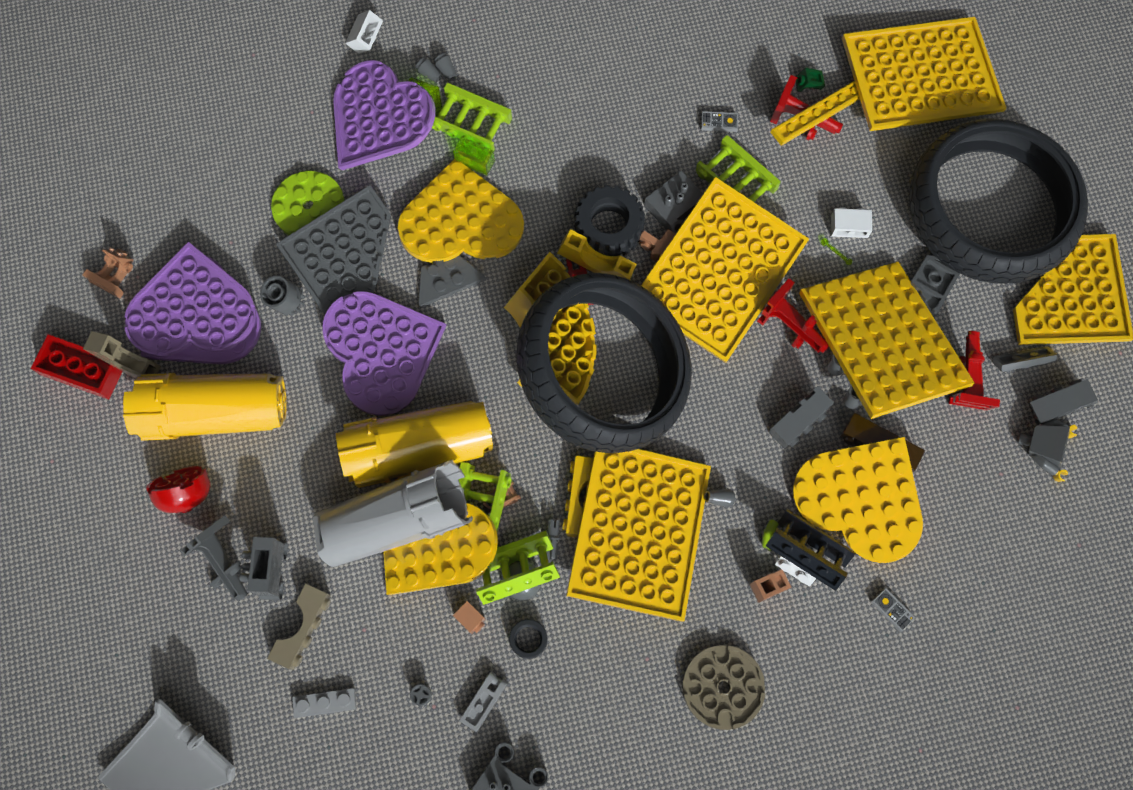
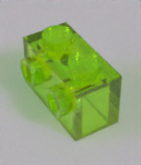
[453,137,495,176]

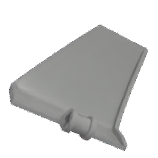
[98,699,235,790]

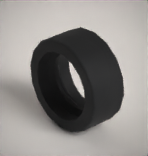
[509,619,548,659]

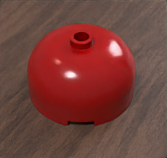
[146,466,210,513]

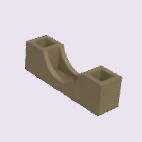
[83,331,161,379]
[267,583,331,670]

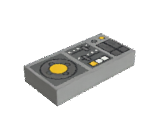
[701,111,738,132]
[871,588,915,632]

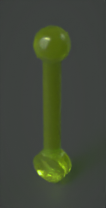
[821,238,853,265]

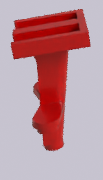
[770,75,843,141]
[757,278,829,353]
[948,331,1000,411]

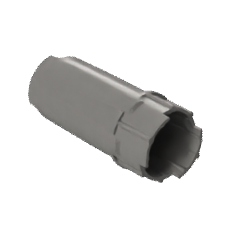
[313,460,473,567]

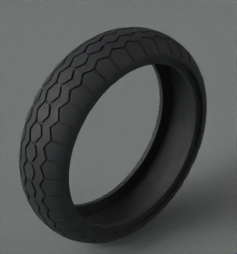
[909,119,1088,284]
[516,273,692,453]

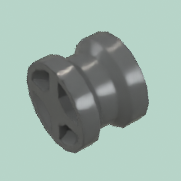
[410,685,432,706]

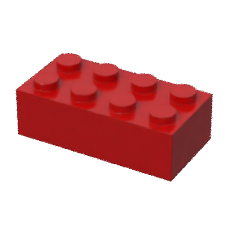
[30,334,123,400]

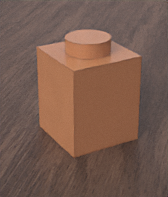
[453,601,486,634]

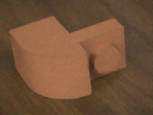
[639,229,676,262]
[749,569,791,603]

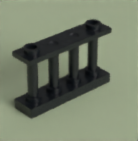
[766,509,856,591]

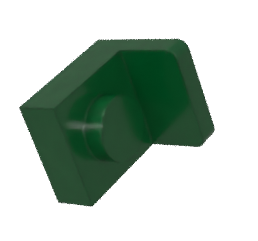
[795,67,825,92]

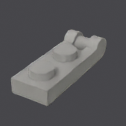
[460,671,508,733]

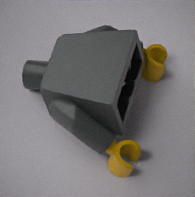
[1019,420,1077,482]

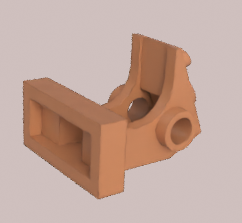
[83,247,134,299]

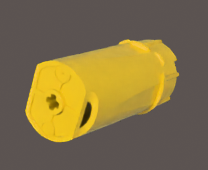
[123,373,287,441]
[336,401,493,488]

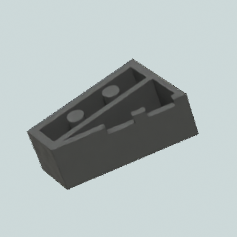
[1029,378,1098,425]
[769,386,834,449]

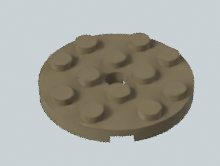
[683,645,765,730]

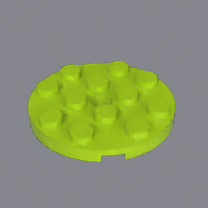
[271,171,345,236]

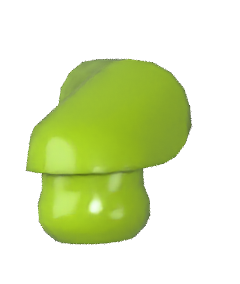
[761,520,779,550]

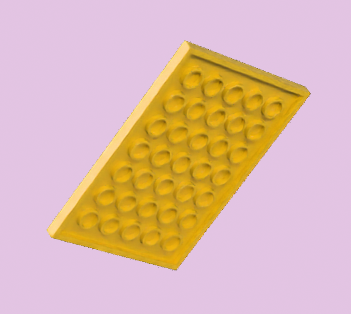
[842,17,1006,131]
[641,177,809,363]
[799,262,975,419]
[566,449,711,622]

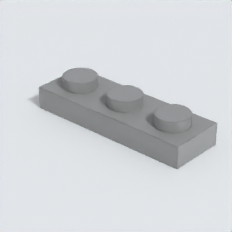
[292,688,357,718]

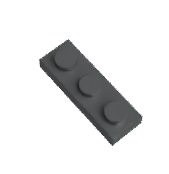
[993,346,1057,372]

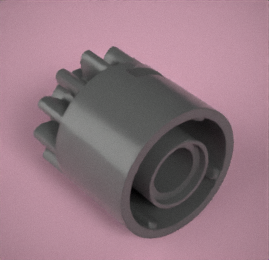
[260,276,305,316]

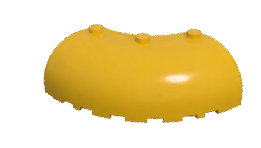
[504,252,596,405]

